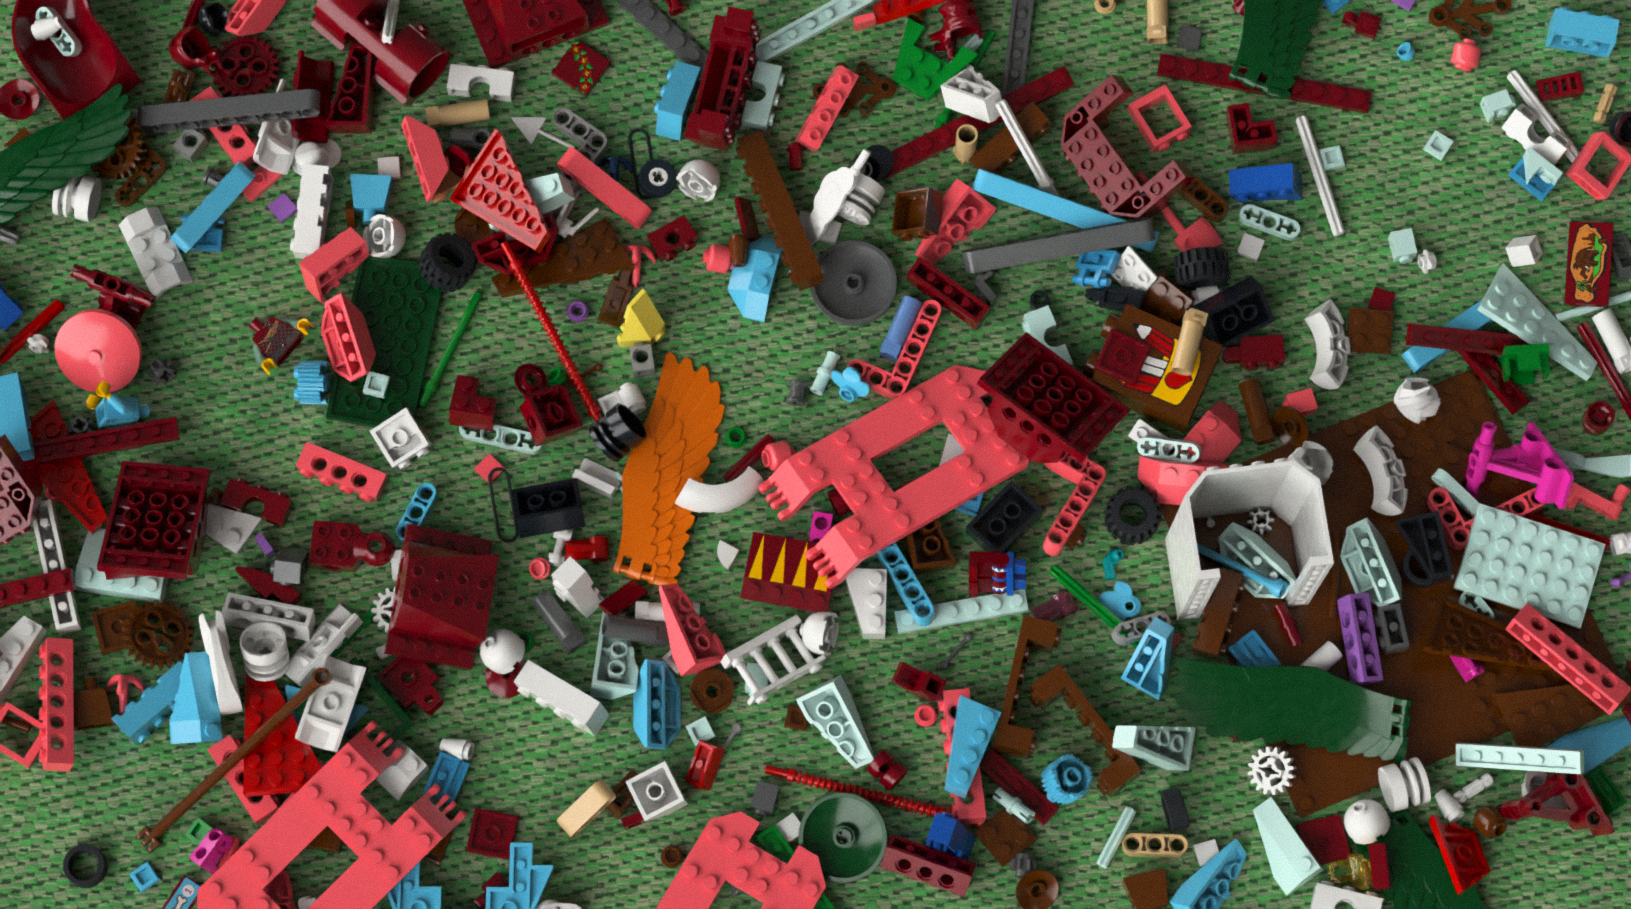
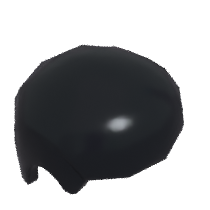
[198,2,228,35]

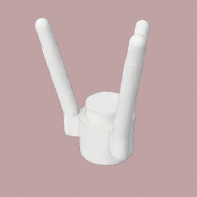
[556,190,599,238]

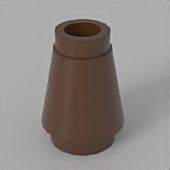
[728,234,749,267]

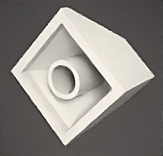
[376,739,430,801]

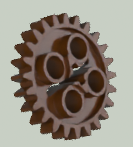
[93,117,147,180]
[121,600,194,671]

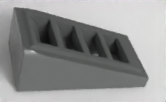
[1612,233,1631,281]

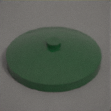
[799,792,889,882]

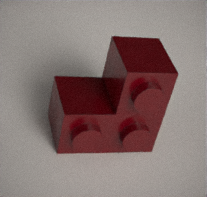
[1225,103,1278,154]
[449,375,497,431]

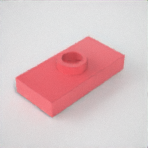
[241,166,283,203]

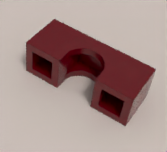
[220,478,293,528]

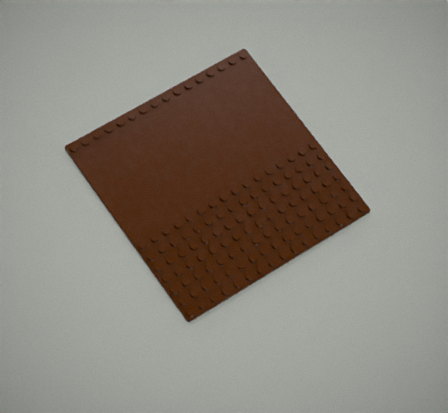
[1159,369,1621,817]

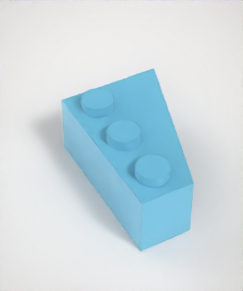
[654,61,701,141]
[1121,617,1174,700]

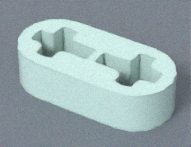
[1459,592,1494,619]

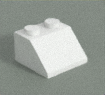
[625,761,688,822]

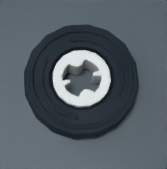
[638,159,677,198]

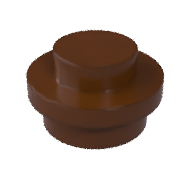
[661,846,683,868]

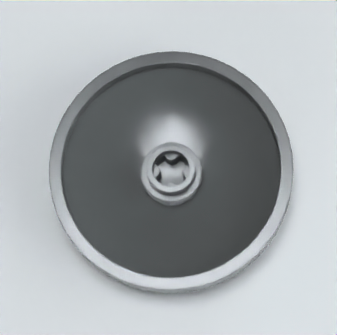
[810,241,897,326]

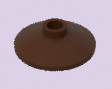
[1272,406,1309,447]
[1015,869,1059,909]

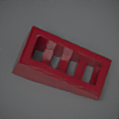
[1536,72,1584,102]

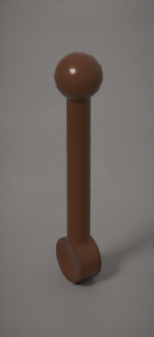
[563,363,603,388]

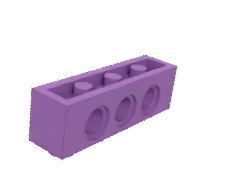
[1337,593,1383,686]

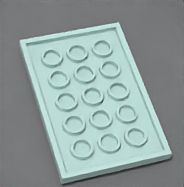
[1453,503,1605,629]

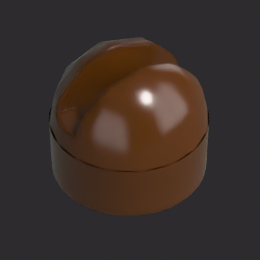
[907,9,925,23]
[208,487,224,506]

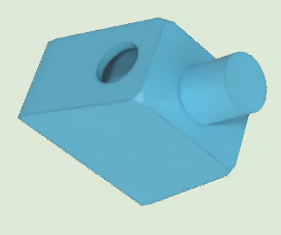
[350,174,393,225]

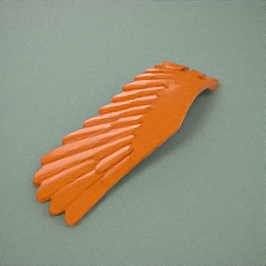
[613,353,725,586]

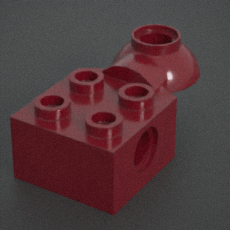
[514,363,583,447]
[309,520,396,573]

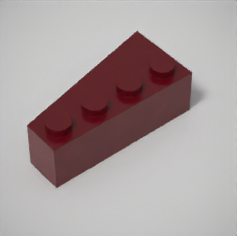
[324,44,378,134]

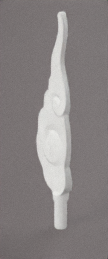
[789,148,871,273]

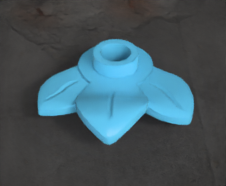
[831,367,870,402]
[1098,581,1141,623]

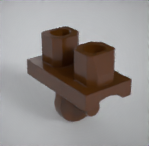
[163,69,196,104]

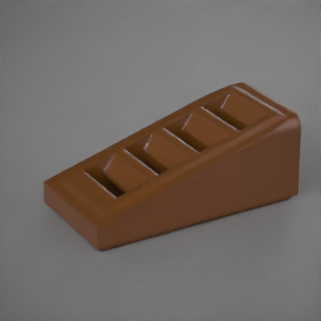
[605,770,639,819]

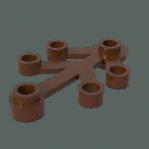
[1428,0,1511,40]
[813,61,896,118]

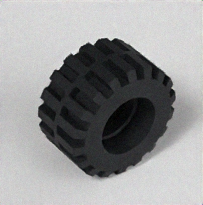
[418,232,478,292]
[1173,247,1231,290]
[1105,486,1161,545]

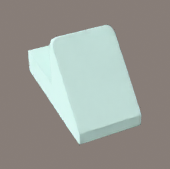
[1523,147,1563,186]

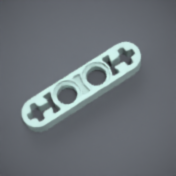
[459,424,542,454]

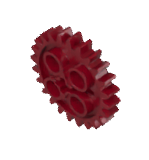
[210,35,280,97]

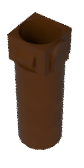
[1238,379,1275,446]

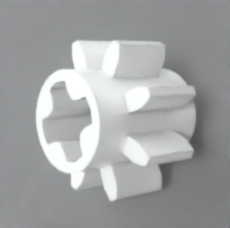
[1246,507,1274,536]

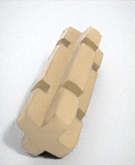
[1593,83,1618,124]

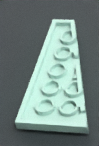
[1477,263,1598,381]

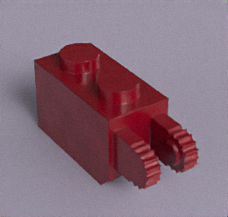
[1221,335,1285,371]

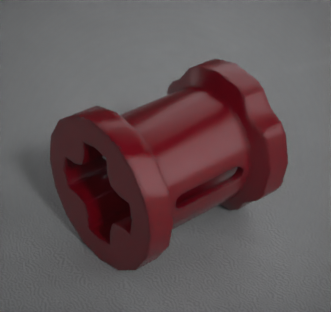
[665,0,687,16]

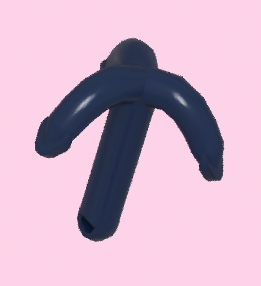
[598,155,634,183]

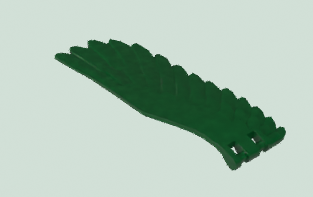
[1228,0,1322,100]
[0,83,133,225]
[1173,656,1413,764]
[1349,808,1485,909]

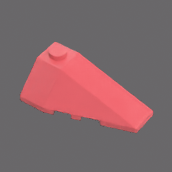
[915,179,997,265]

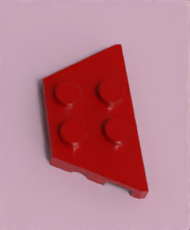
[1428,815,1491,895]

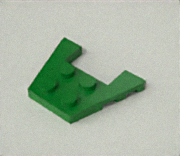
[892,18,979,101]

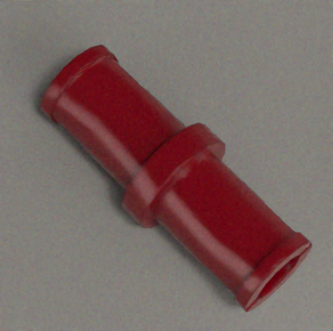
[1273,602,1304,648]

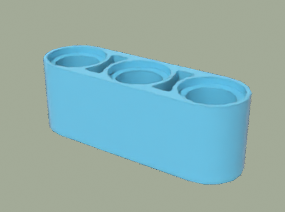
[396,483,438,543]

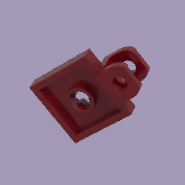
[377,657,443,715]

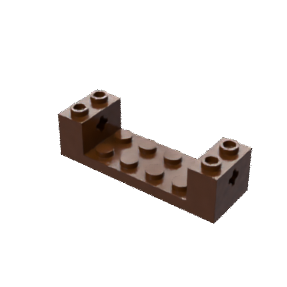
[993,616,1061,759]
[1029,664,1141,798]

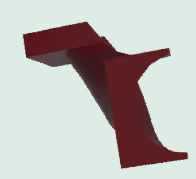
[11,0,142,120]

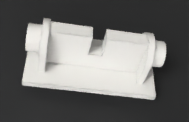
[1128,418,1174,454]

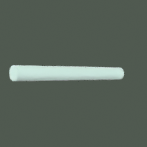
[1554,291,1631,322]

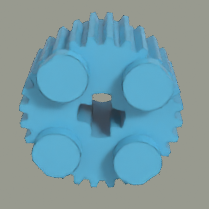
[294,361,331,404]
[1041,754,1093,804]

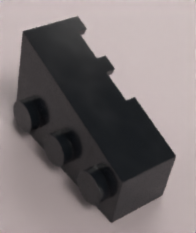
[1395,511,1454,585]

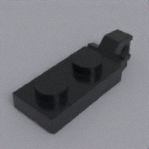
[1085,286,1146,311]

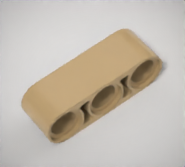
[557,779,616,838]
[1121,833,1188,858]

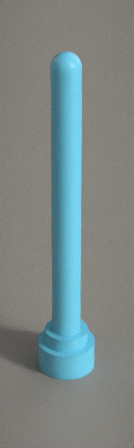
[1197,543,1288,598]

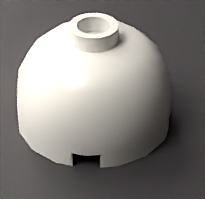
[676,160,720,202]
[363,214,406,258]
[799,611,839,656]
[480,629,525,674]
[1344,799,1390,844]

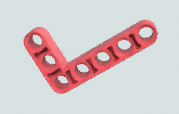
[847,300,941,400]
[1043,452,1106,556]
[1427,487,1545,550]

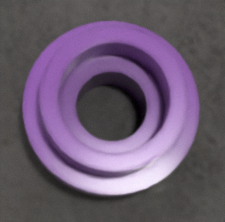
[567,301,589,322]

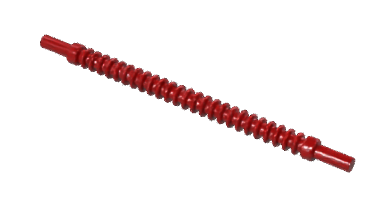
[500,240,602,423]
[765,765,982,827]

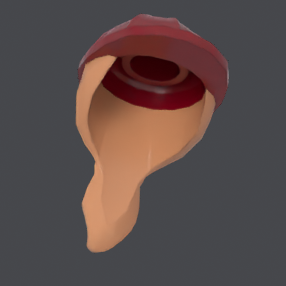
[432,145,474,203]

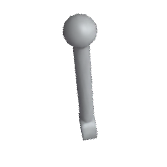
[722,724,741,749]

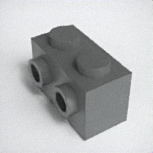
[270,547,309,585]
[1373,603,1409,655]

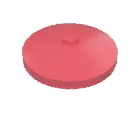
[55,309,142,393]

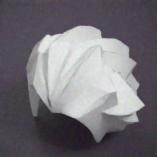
[1394,378,1441,424]
[1287,441,1333,485]

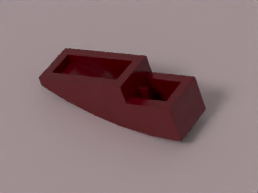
[235,566,303,605]

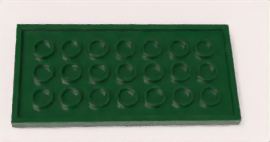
[326,255,442,428]

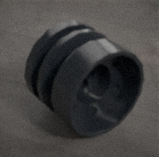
[589,403,647,462]

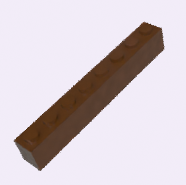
[735,130,824,291]

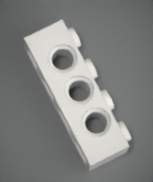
[222,592,316,641]

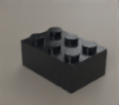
[1194,276,1275,348]
[512,478,585,538]
[965,480,1044,554]

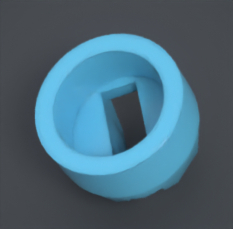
[1396,42,1416,61]

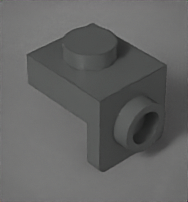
[974,270,997,307]

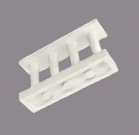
[721,615,826,706]

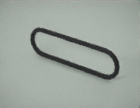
[628,128,656,199]
[488,468,519,543]

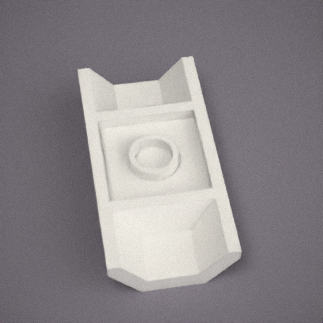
[253,79,300,175]
[119,207,193,299]
[285,604,363,688]
[295,654,366,753]

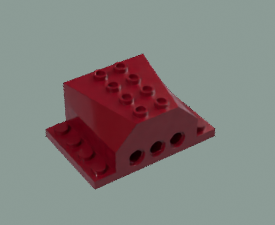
[462,0,610,69]
[977,332,1131,463]
[97,461,210,580]
[384,524,499,670]

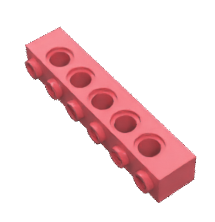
[1505,603,1631,715]
[39,637,74,772]
[938,688,986,825]

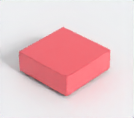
[853,12,876,31]
[474,454,505,484]

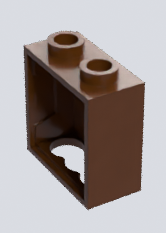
[891,187,943,241]

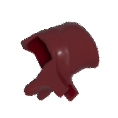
[930,0,983,60]
[168,25,223,76]

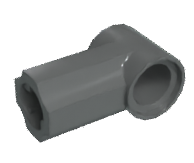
[449,128,491,151]

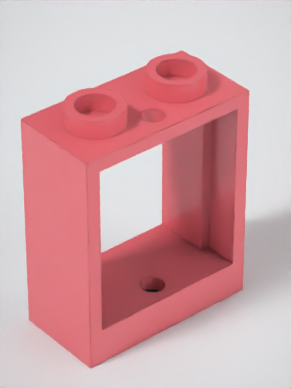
[1127,84,1192,153]
[1566,131,1631,200]
[0,702,43,769]

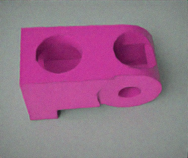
[809,511,834,543]
[189,828,232,875]

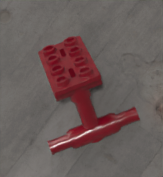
[70,264,156,330]
[1496,772,1615,836]

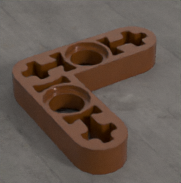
[115,136,167,208]

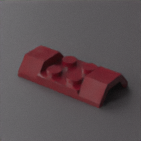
[292,50,334,143]

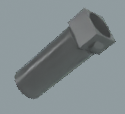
[532,590,586,655]
[602,614,669,648]

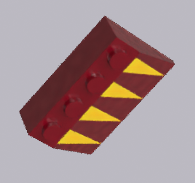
[740,532,836,612]

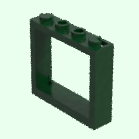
[294,657,413,756]

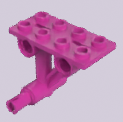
[1465,421,1574,509]

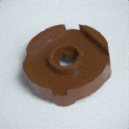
[689,669,734,713]

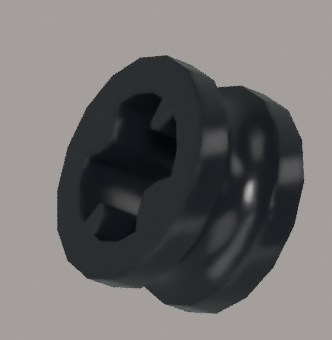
[1029,290,1049,310]

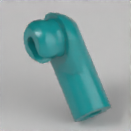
[1102,548,1124,580]

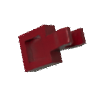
[1342,11,1382,39]
[474,872,509,909]

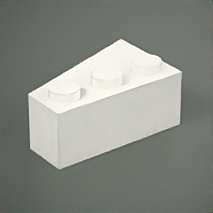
[940,65,1002,123]
[551,556,605,619]
[844,568,887,639]

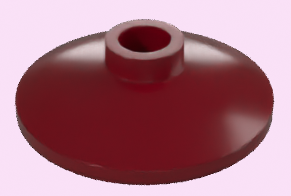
[0,79,40,120]
[485,660,526,698]

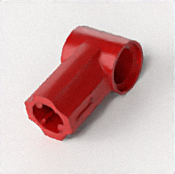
[565,536,609,562]

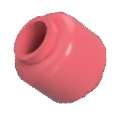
[1451,39,1482,72]
[702,244,733,274]
[761,441,796,471]

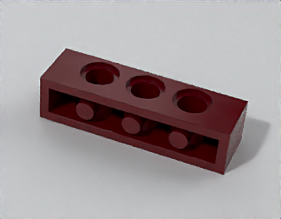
[907,257,990,330]
[880,834,976,897]

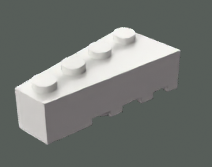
[290,163,334,259]
[0,616,47,704]
[514,660,610,736]

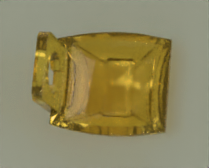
[1327,854,1372,890]

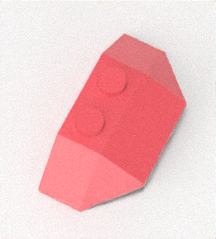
[225,0,287,36]
[401,115,450,202]
[321,293,376,382]
[1172,400,1241,464]
[1138,455,1228,505]

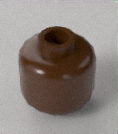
[1473,805,1507,839]

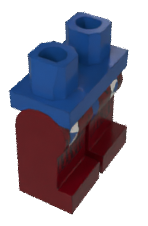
[969,551,1026,596]

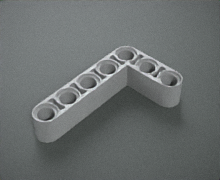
[551,108,608,219]

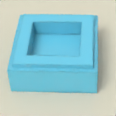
[129,861,161,893]

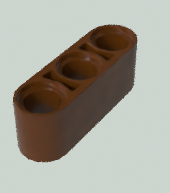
[1178,176,1228,223]

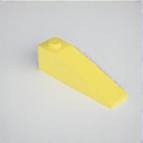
[617,289,666,347]

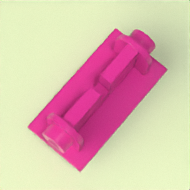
[1449,656,1485,682]

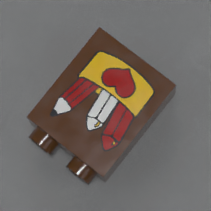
[1083,304,1223,434]

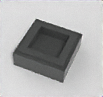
[1177,25,1202,52]

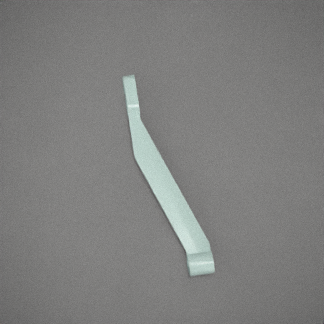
[1554,448,1631,478]

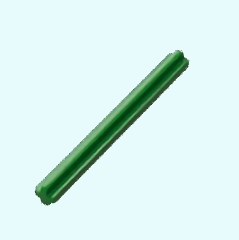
[1049,564,1141,648]

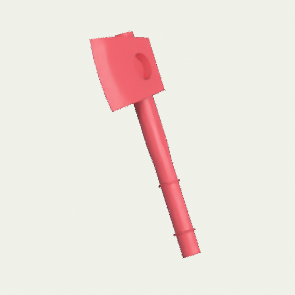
[1135,171,1223,253]

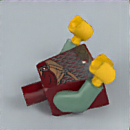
[249,317,313,375]

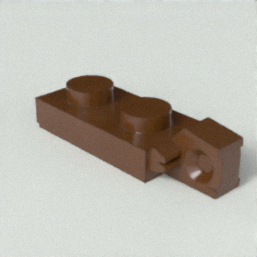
[597,269,633,328]

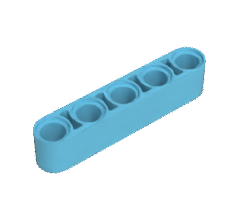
[169,161,256,253]
[1402,300,1493,374]
[875,542,934,626]

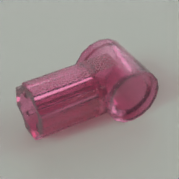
[1031,589,1079,622]

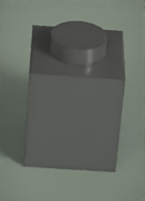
[751,781,780,817]

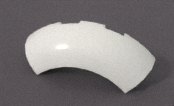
[1304,299,1350,390]
[1353,425,1408,516]
[674,466,764,514]

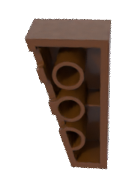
[969,101,1055,175]
[896,482,957,574]
[1192,566,1246,661]

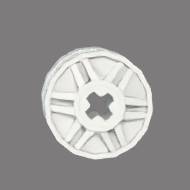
[838,173,885,225]
[52,176,102,222]
[239,622,290,682]
[1378,757,1431,812]

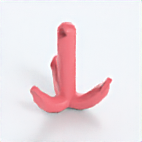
[624,245,656,288]
[106,674,144,716]

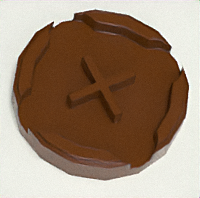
[454,208,496,243]

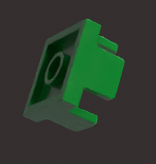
[1499,343,1550,385]

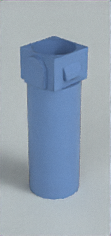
[880,296,923,362]

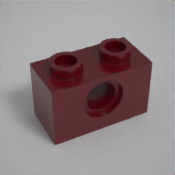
[647,214,698,262]

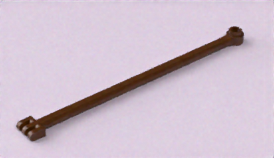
[135,668,332,854]

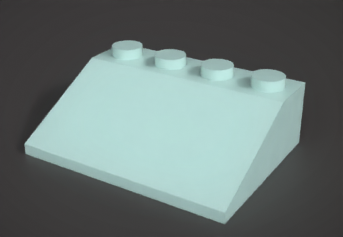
[75,528,169,604]

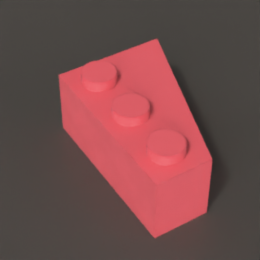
[299,227,370,303]

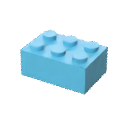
[1545,7,1619,58]

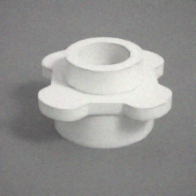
[1418,249,1437,274]
[27,334,50,354]

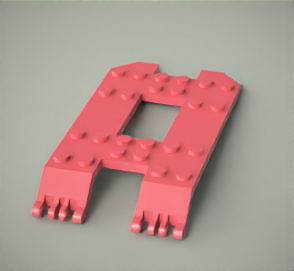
[757,365,1029,589]
[197,720,467,909]
[656,811,826,909]

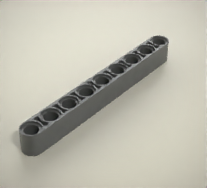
[137,89,321,134]
[962,217,1156,274]

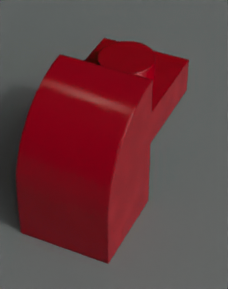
[891,662,947,701]

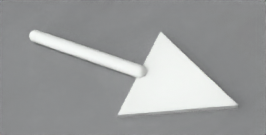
[511,117,575,149]

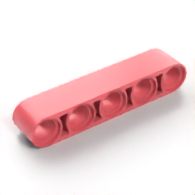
[557,147,653,229]

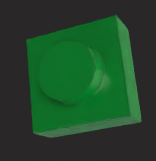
[185,817,214,845]

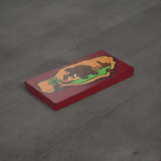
[1564,222,1614,307]

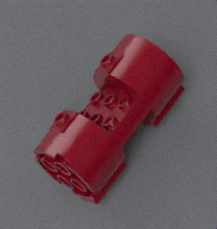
[310,0,450,105]

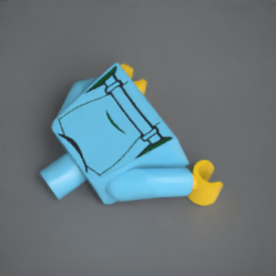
[86,381,150,429]

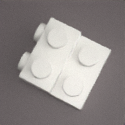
[370,408,432,470]

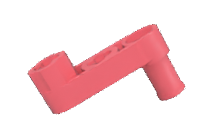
[1565,482,1631,521]

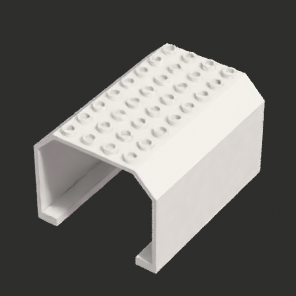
[1165,458,1334,620]

